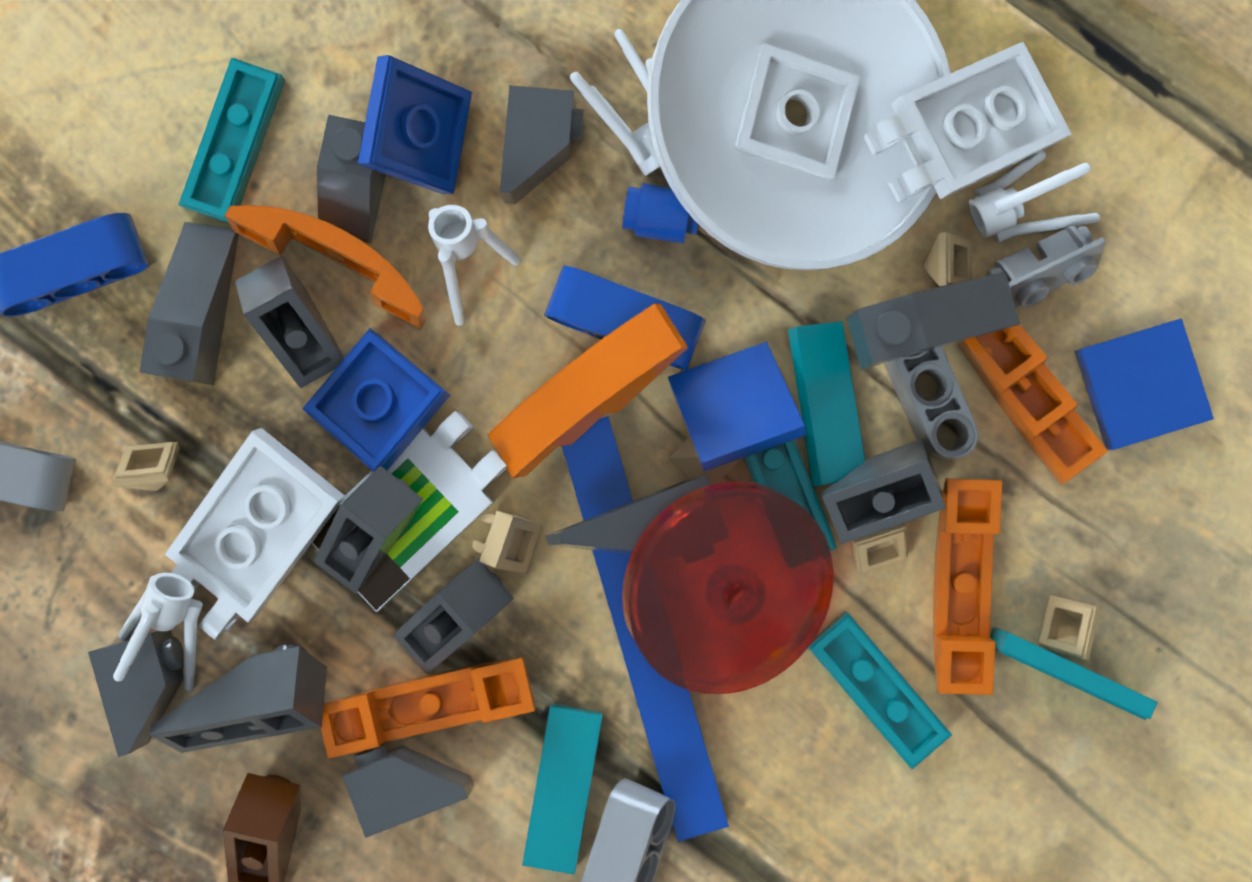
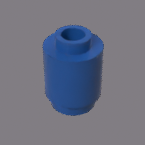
[622,183,698,244]

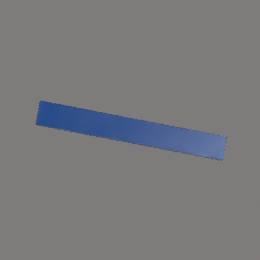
[562,417,729,842]

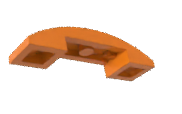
[225,205,425,330]
[933,478,1002,695]
[321,656,536,759]

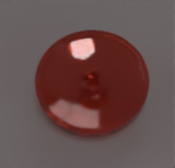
[622,482,834,695]

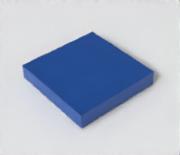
[358,55,472,194]
[1075,318,1214,450]
[302,328,451,472]
[668,341,806,472]

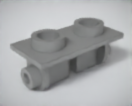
[987,225,1105,308]

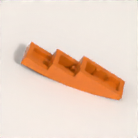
[957,276,1108,486]
[487,303,688,478]

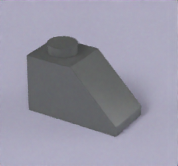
[500,85,585,204]
[317,115,386,243]
[235,255,344,388]
[822,439,946,544]
[313,466,423,594]
[393,558,514,674]
[88,630,184,757]
[342,744,474,838]

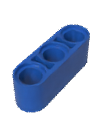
[0,213,149,317]
[544,265,706,370]

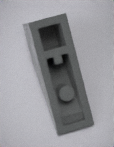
[139,222,239,385]
[846,272,1020,370]
[545,475,729,563]
[149,645,327,753]

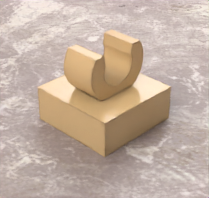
[472,510,543,574]

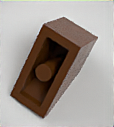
[223,773,301,882]

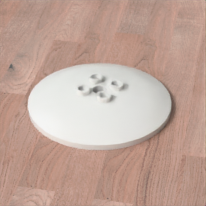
[647,0,951,271]

